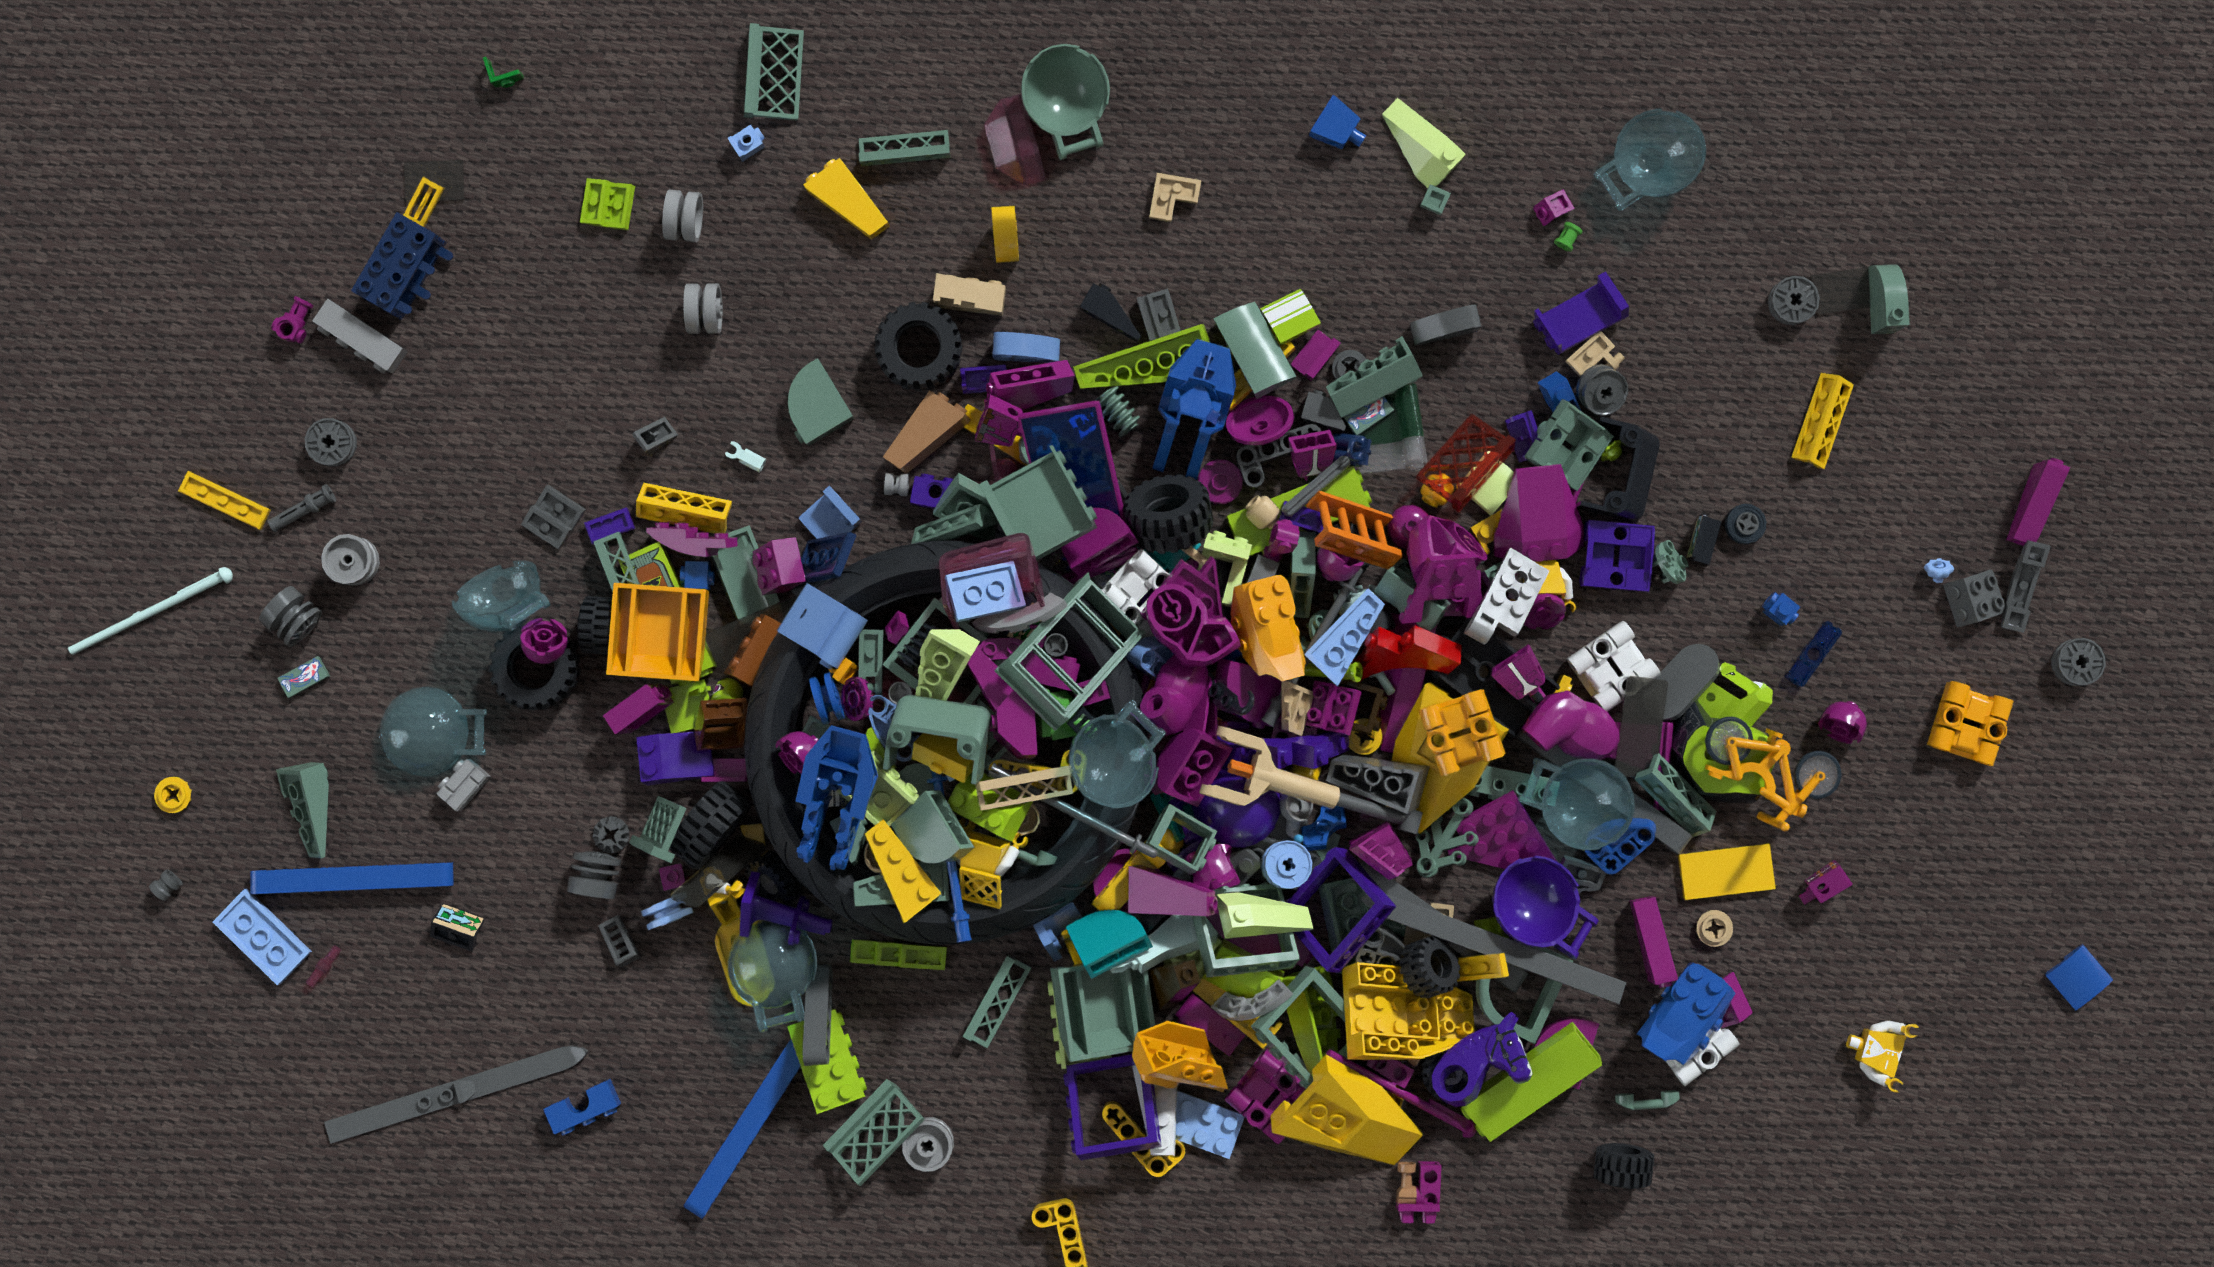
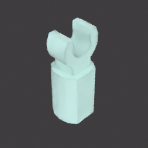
[725,441,767,473]

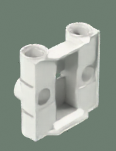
[1102,549,1169,639]
[1567,621,1661,712]
[1666,1027,1740,1086]

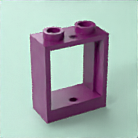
[603,684,674,734]

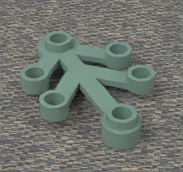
[1415,797,1479,878]

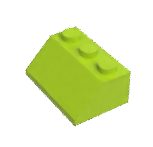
[948,773,1033,842]
[1202,939,1284,999]

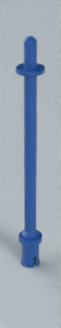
[927,770,972,943]

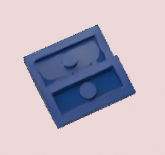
[2046,944,2113,1010]

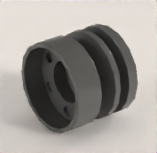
[259,586,322,647]
[567,851,621,899]

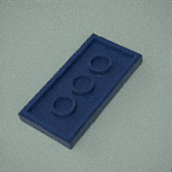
[801,532,857,584]

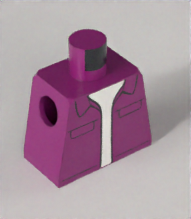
[1288,430,1337,482]
[1491,644,1546,703]

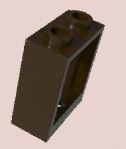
[1329,679,1388,736]

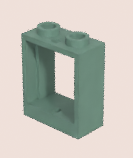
[1145,804,1217,875]

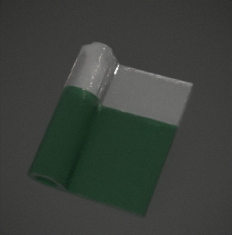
[1354,383,1428,474]

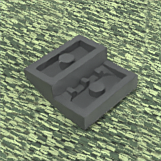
[521,485,586,549]

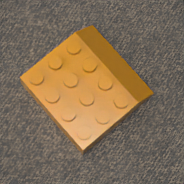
[606,583,709,681]

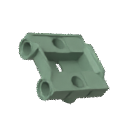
[1524,399,1614,491]

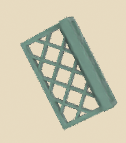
[744,23,804,120]
[629,796,686,863]
[823,1079,925,1186]

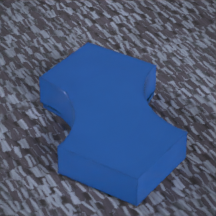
[1301,806,1347,851]

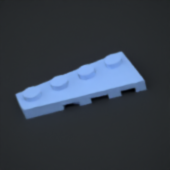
[1304,589,1385,687]

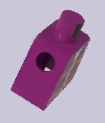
[1797,860,1853,905]

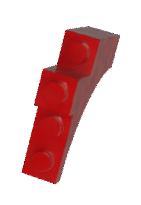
[1351,625,1462,683]

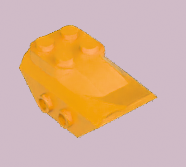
[1230,575,1307,682]
[1132,1021,1228,1092]

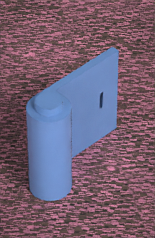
[777,583,868,670]

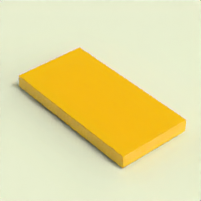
[1678,843,1776,900]

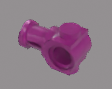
[271,296,314,344]
[1263,519,1299,562]

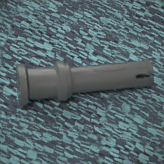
[267,484,336,532]

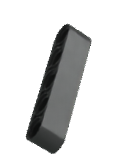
[803,964,833,1066]

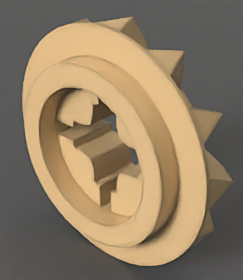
[1696,910,1733,947]

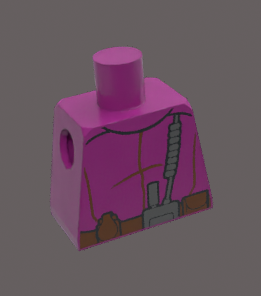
[975,394,1032,447]

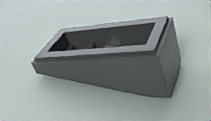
[598,915,640,967]

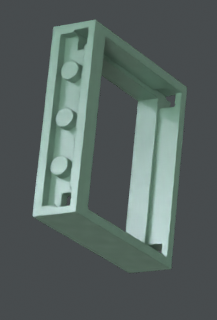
[883,597,1005,704]
[1192,882,1300,977]
[1251,966,1347,1089]

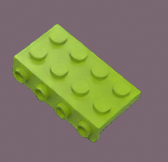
[787,1009,867,1114]

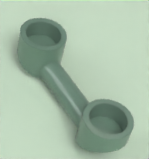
[995,835,1057,866]
[1615,1090,1680,1110]

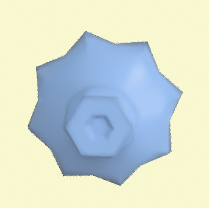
[1924,558,1954,583]

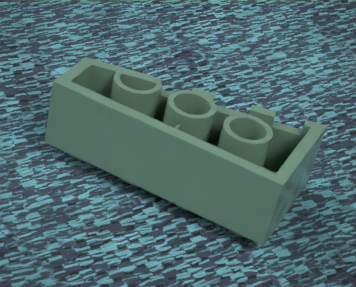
[1326,336,1423,418]

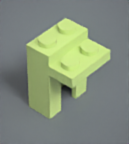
[1198,531,1252,607]

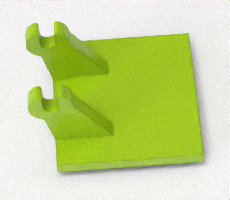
[665,679,711,733]

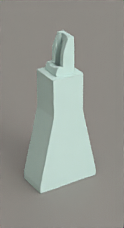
[1110,915,1218,974]

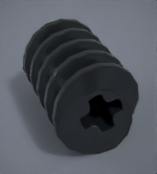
[897,624,938,673]

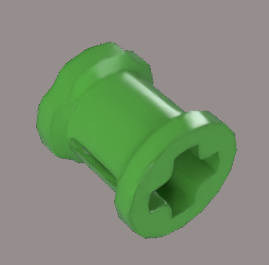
[1554,222,1583,252]

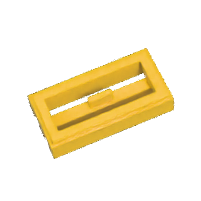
[403,177,445,227]

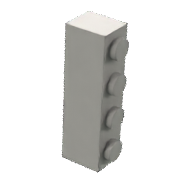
[312,299,408,374]

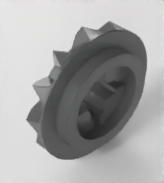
[1332,350,1366,379]
[592,816,629,853]

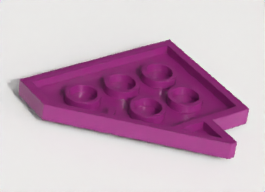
[1140,556,1223,665]
[1448,790,1557,869]

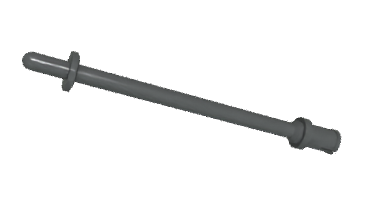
[1261,567,1363,727]
[987,763,1158,858]

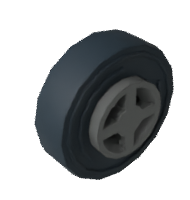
[1725,504,1767,545]

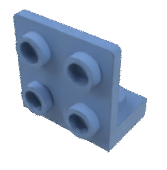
[799,486,862,539]
[1033,902,1082,962]

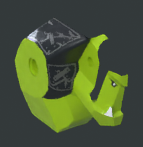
[1671,662,1775,804]

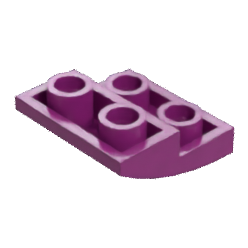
[1305,681,1361,736]

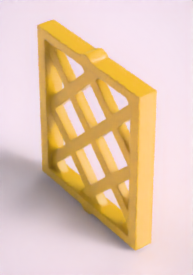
[959,866,1002,909]

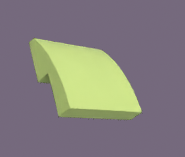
[1457,450,1514,516]

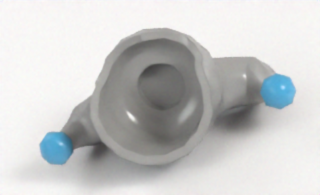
[1280,770,1313,844]

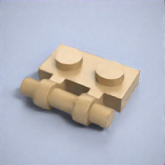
[1566,331,1625,377]

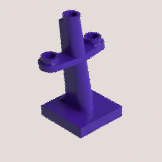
[740,871,833,946]

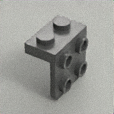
[1943,570,2005,627]

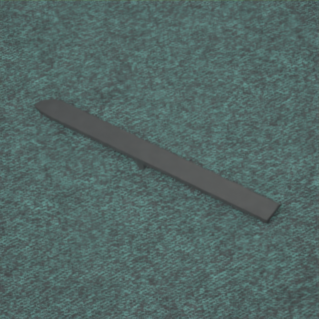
[1361,895,1626,1004]
[324,1045,588,1144]

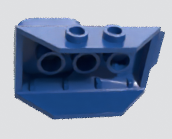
[1637,963,1736,1065]

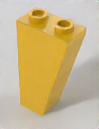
[803,158,890,240]

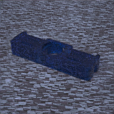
[1785,621,1842,687]

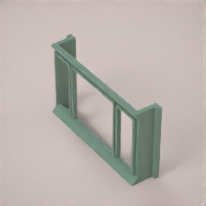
[994,572,1146,731]

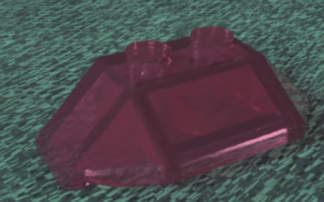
[984,94,1046,186]

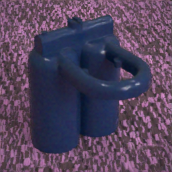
[1332,433,1372,467]

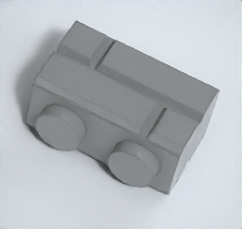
[437,759,491,811]

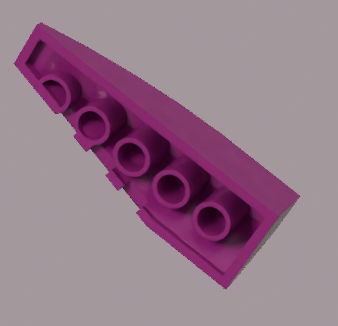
[1380,613,1437,753]

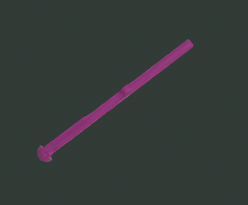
[1326,1049,1477,1138]

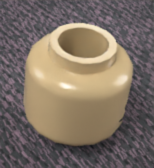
[1246,495,1280,529]

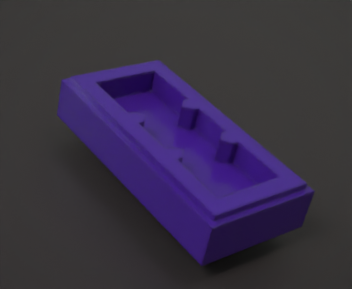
[584,507,635,544]

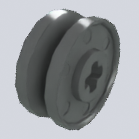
[1768,276,1820,325]
[1576,364,1628,416]
[305,418,357,467]
[2051,638,2106,686]

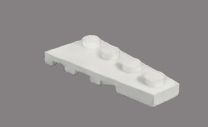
[1132,1065,1177,1156]

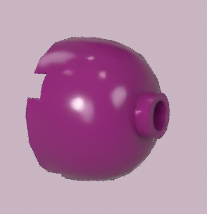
[1387,505,1428,550]
[1316,547,1364,581]
[520,618,567,664]
[1818,701,1867,744]
[776,731,818,778]

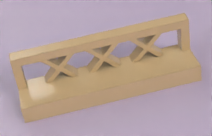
[975,765,1073,811]

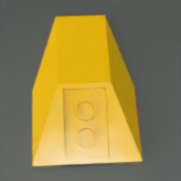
[1382,682,1509,834]
[1342,962,1475,1060]
[1271,1054,1423,1165]

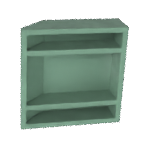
[1050,963,1155,1062]

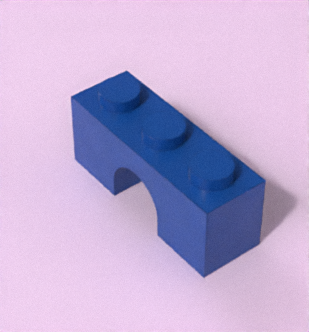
[543,1079,621,1136]

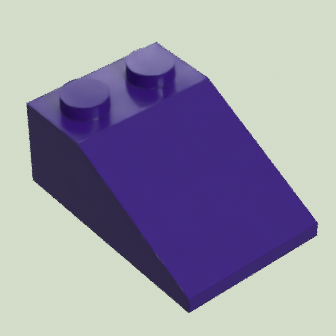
[637,732,714,785]

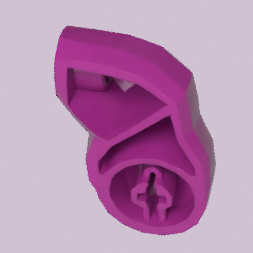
[1407,515,1487,582]
[1145,584,1241,668]
[1140,655,1208,736]

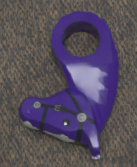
[1432,1012,1532,1107]

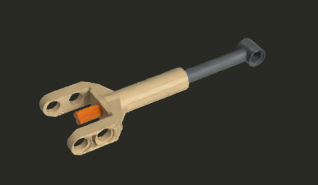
[1199,726,1423,835]

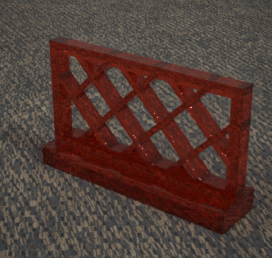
[1416,413,1516,512]

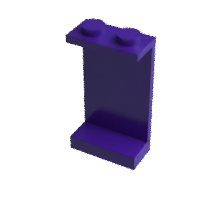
[1533,271,1629,355]

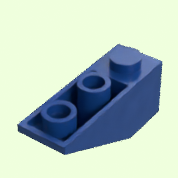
[1537,371,1582,413]

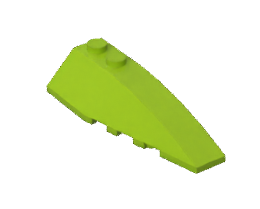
[1073,324,1210,388]
[1282,966,1341,1076]

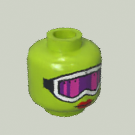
[711,678,744,700]

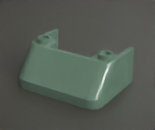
[883,695,991,784]

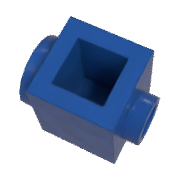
[680,561,715,590]
[1762,592,1800,626]

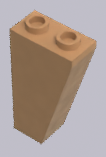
[883,390,971,474]

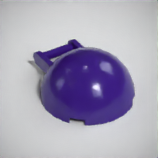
[1168,766,1281,848]
[1492,856,1599,960]

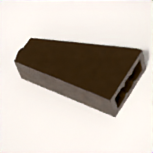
[1148,960,1201,1014]

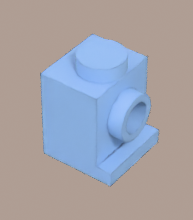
[728,125,765,162]

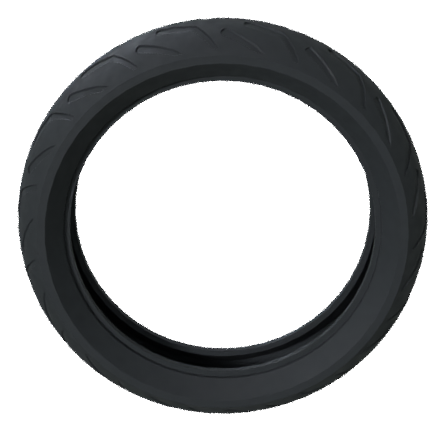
[744,541,1149,945]

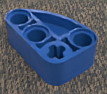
[1584,818,1656,874]

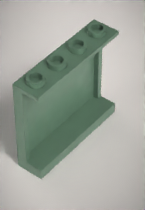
[979,445,1097,567]

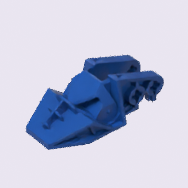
[1152,339,1236,480]
[795,725,878,870]

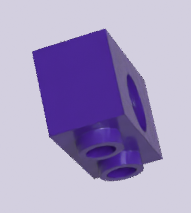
[910,473,953,509]

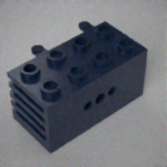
[351,212,453,320]

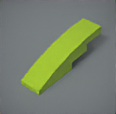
[850,939,947,970]

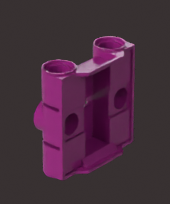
[1224,1049,1306,1144]

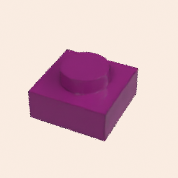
[885,611,909,644]

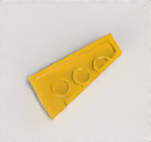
[864,819,942,924]

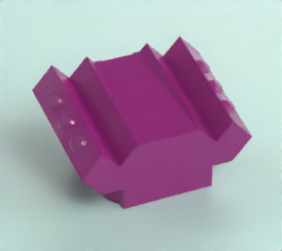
[1349,821,1413,880]

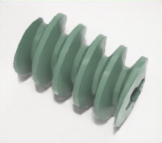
[1095,386,1140,438]

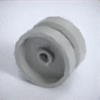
[662,189,703,243]
[684,283,723,334]
[321,534,380,586]
[902,1117,954,1172]

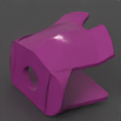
[1184,844,1240,890]

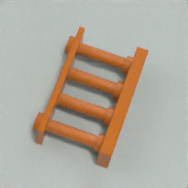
[1306,490,1402,569]

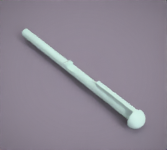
[68,567,233,655]

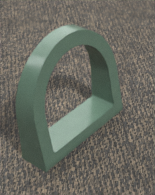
[1476,940,1573,1044]

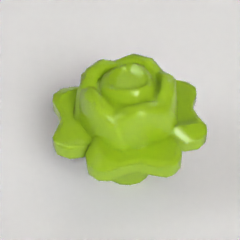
[1601,440,1622,461]

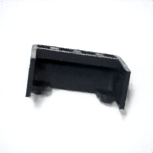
[1576,417,1660,522]

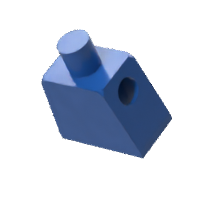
[1309,95,1367,149]

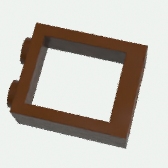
[694,698,748,751]

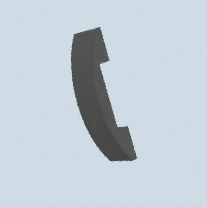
[2001,540,2051,633]

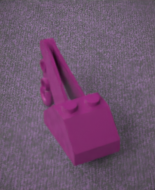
[967,624,1046,760]

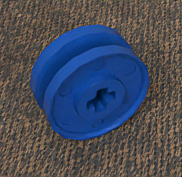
[809,672,845,725]

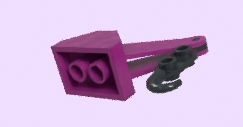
[1158,676,1255,807]

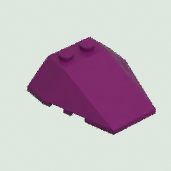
[1494,464,1584,562]

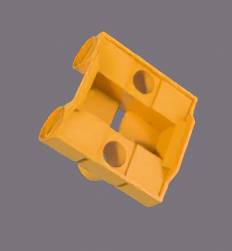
[1927,681,2014,766]
[1418,689,1505,776]

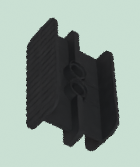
[1430,617,1560,737]

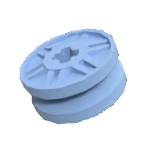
[1261,840,1312,889]
[641,893,693,930]

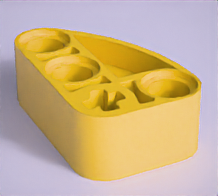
[992,206,1019,263]

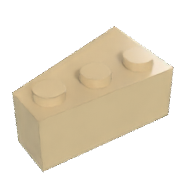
[933,273,1006,316]

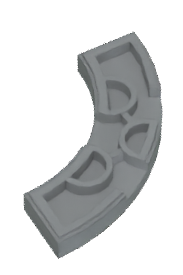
[972,592,1068,634]
[1211,979,1293,1021]

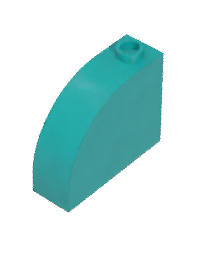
[1066,910,1153,979]

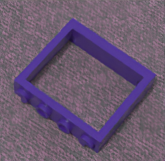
[1286,847,1397,973]
[1064,1054,1162,1160]

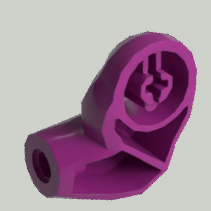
[1522,690,1620,762]

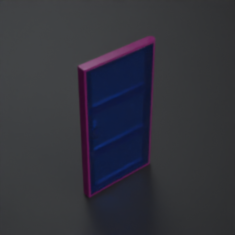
[1018,401,1126,554]

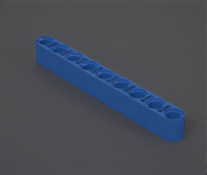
[250,862,454,894]
[683,1039,801,1219]

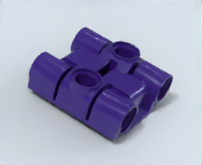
[1579,520,1655,592]

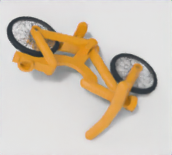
[1705,717,1841,832]

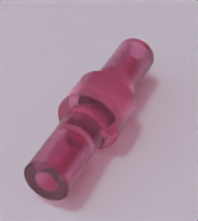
[306,945,341,987]

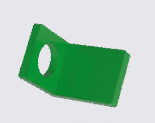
[483,57,524,88]

